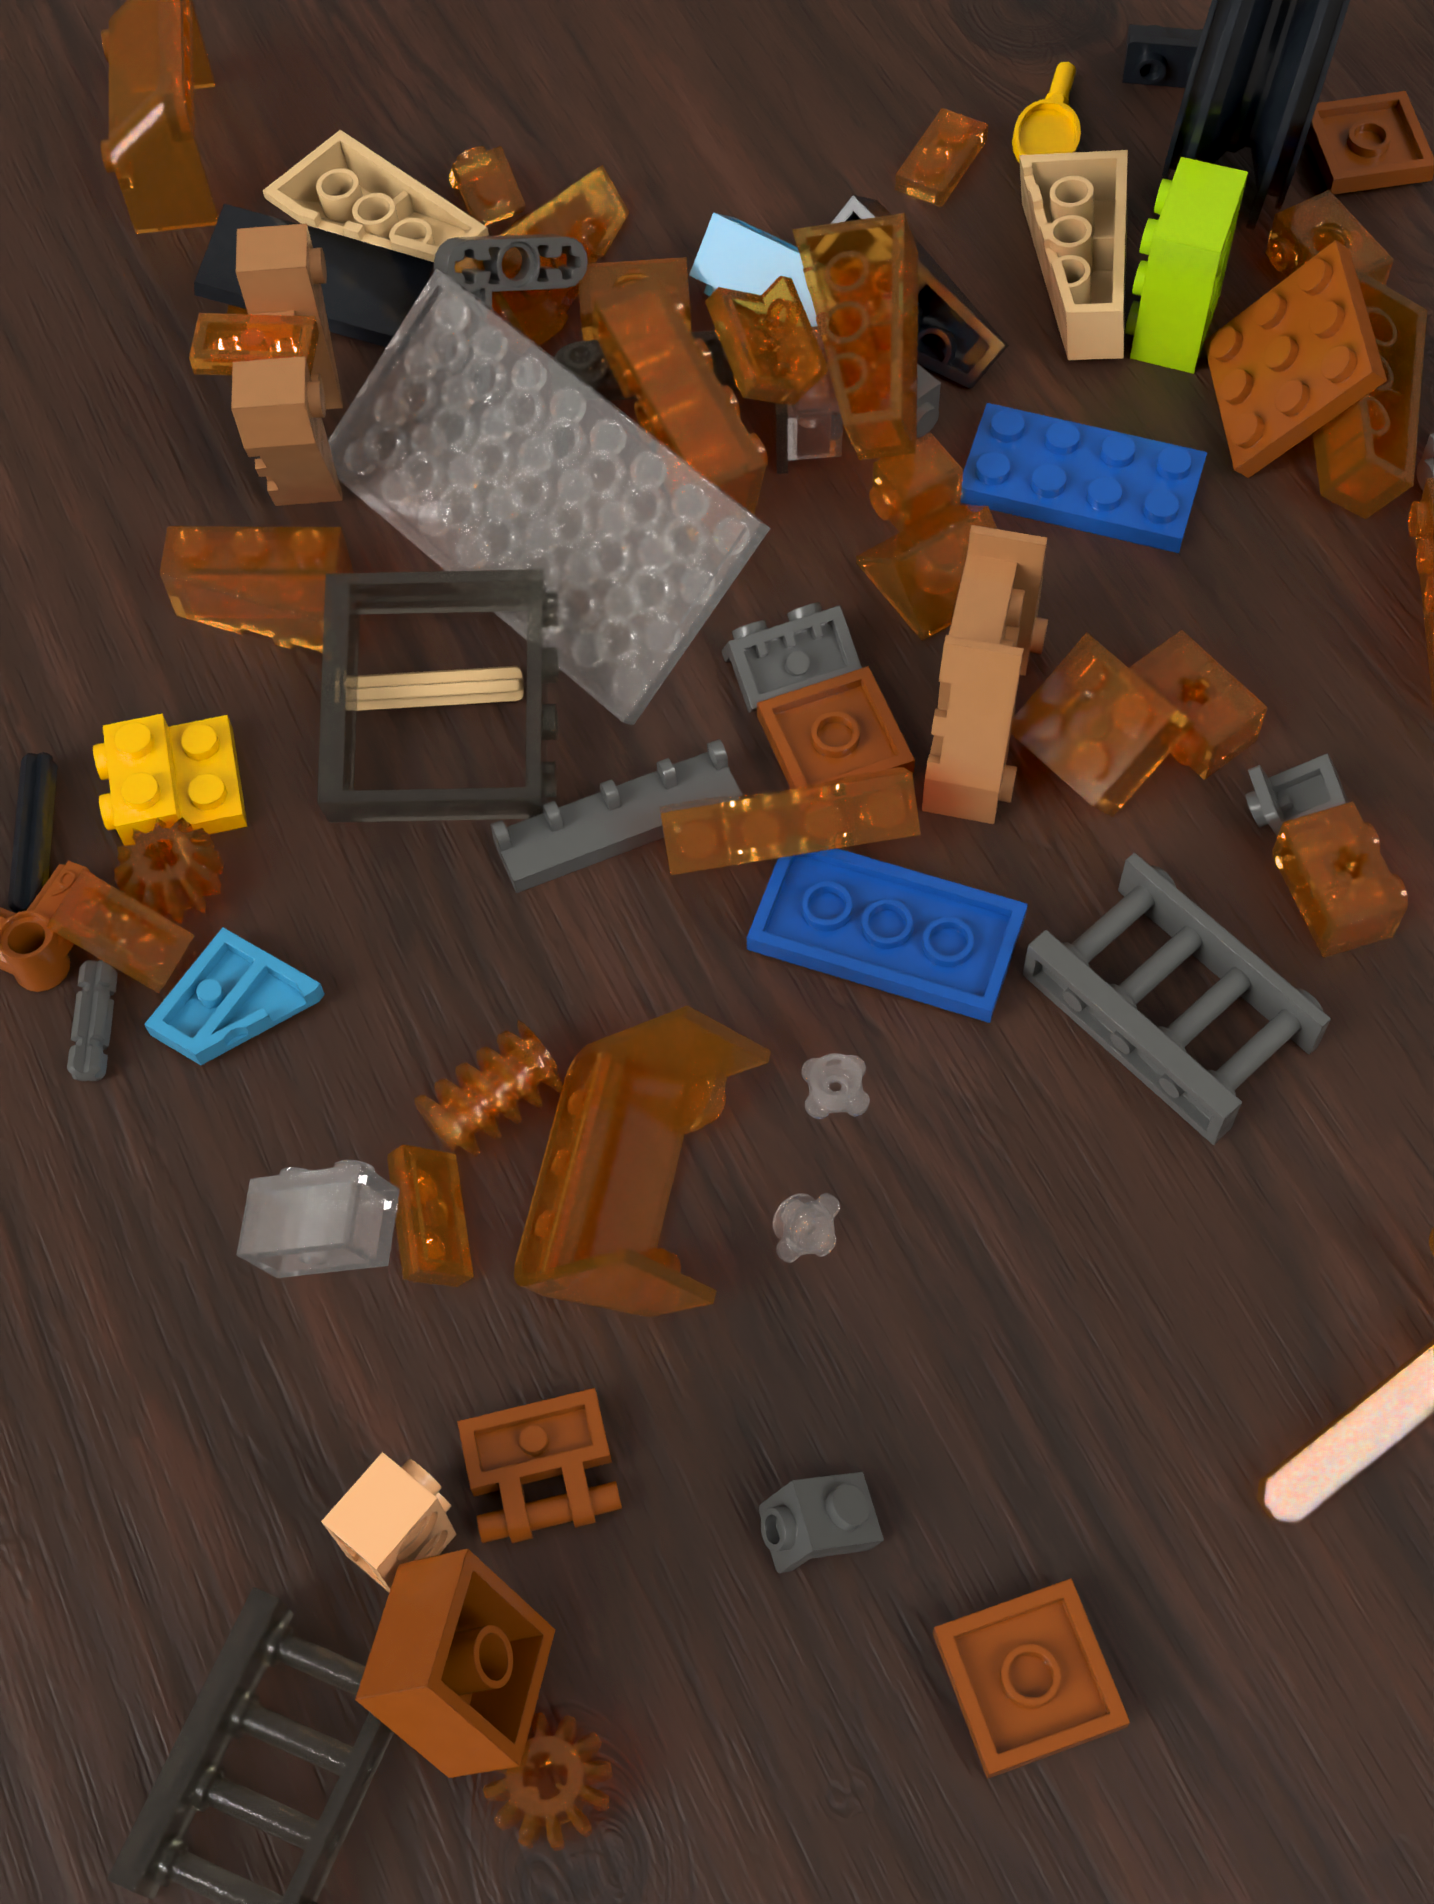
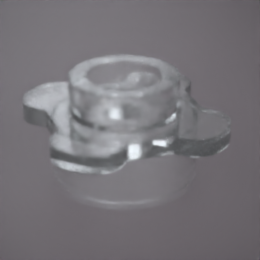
[801,1053,870,1119]
[773,1193,840,1263]

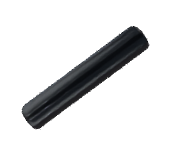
[8,752,58,913]

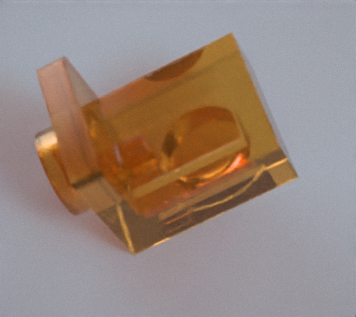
[449,146,526,226]

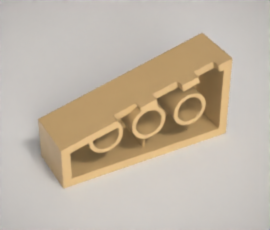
[1019,150,1128,360]

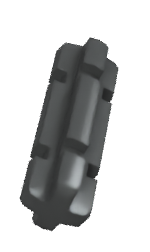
[67,960,118,1082]

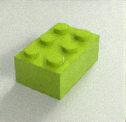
[1125,157,1248,374]

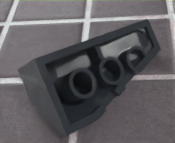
[809,195,1009,388]

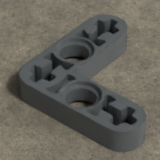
[434,234,588,407]

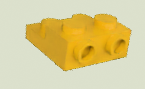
[93,713,248,851]

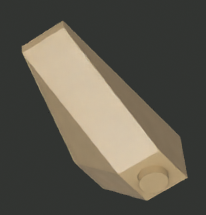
[263,130,489,263]

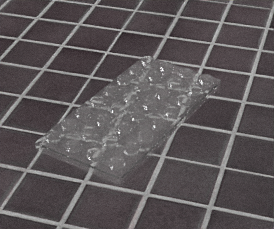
[328,268,771,725]

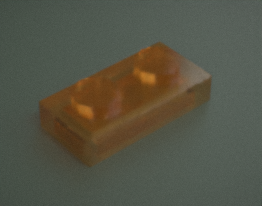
[895,108,988,207]
[189,313,319,376]
[47,869,194,993]
[387,1144,474,1287]

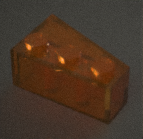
[159,526,353,664]

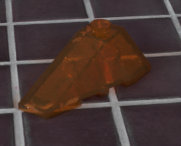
[433,165,630,357]

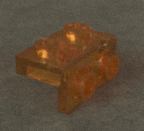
[705,276,828,406]

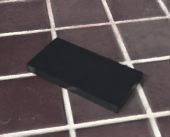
[194,204,434,353]

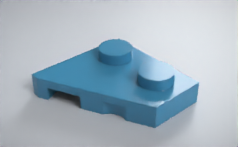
[144,927,325,1065]

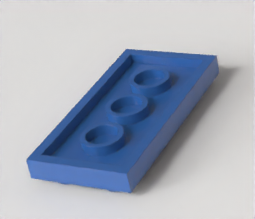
[956,403,1207,553]
[746,834,1028,1023]

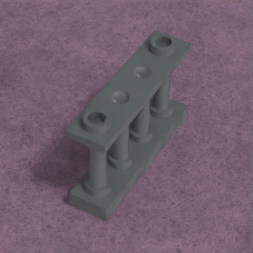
[1022,852,1331,1145]

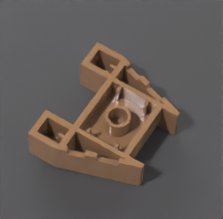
[231,223,343,506]
[922,525,1048,824]

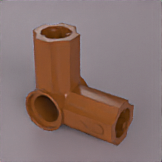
[0,860,109,992]

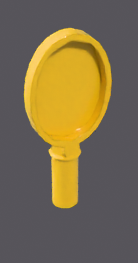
[1012,62,1081,163]

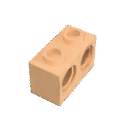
[321,1452,457,1593]

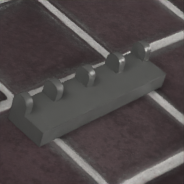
[490,739,743,893]

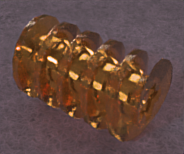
[414,1020,564,1157]

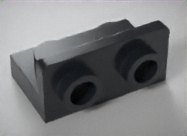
[1122,24,1203,88]

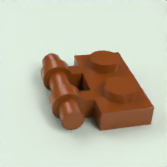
[457,1388,622,1544]

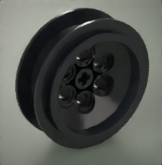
[1162,0,1350,230]

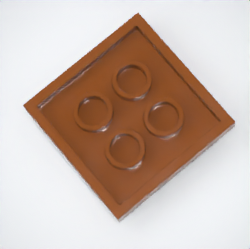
[1203,240,1387,478]

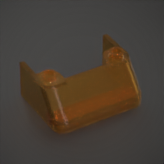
[101,0,219,234]
[514,1005,771,1317]

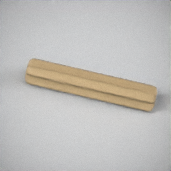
[347,666,524,711]

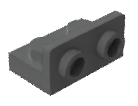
[721,602,862,713]

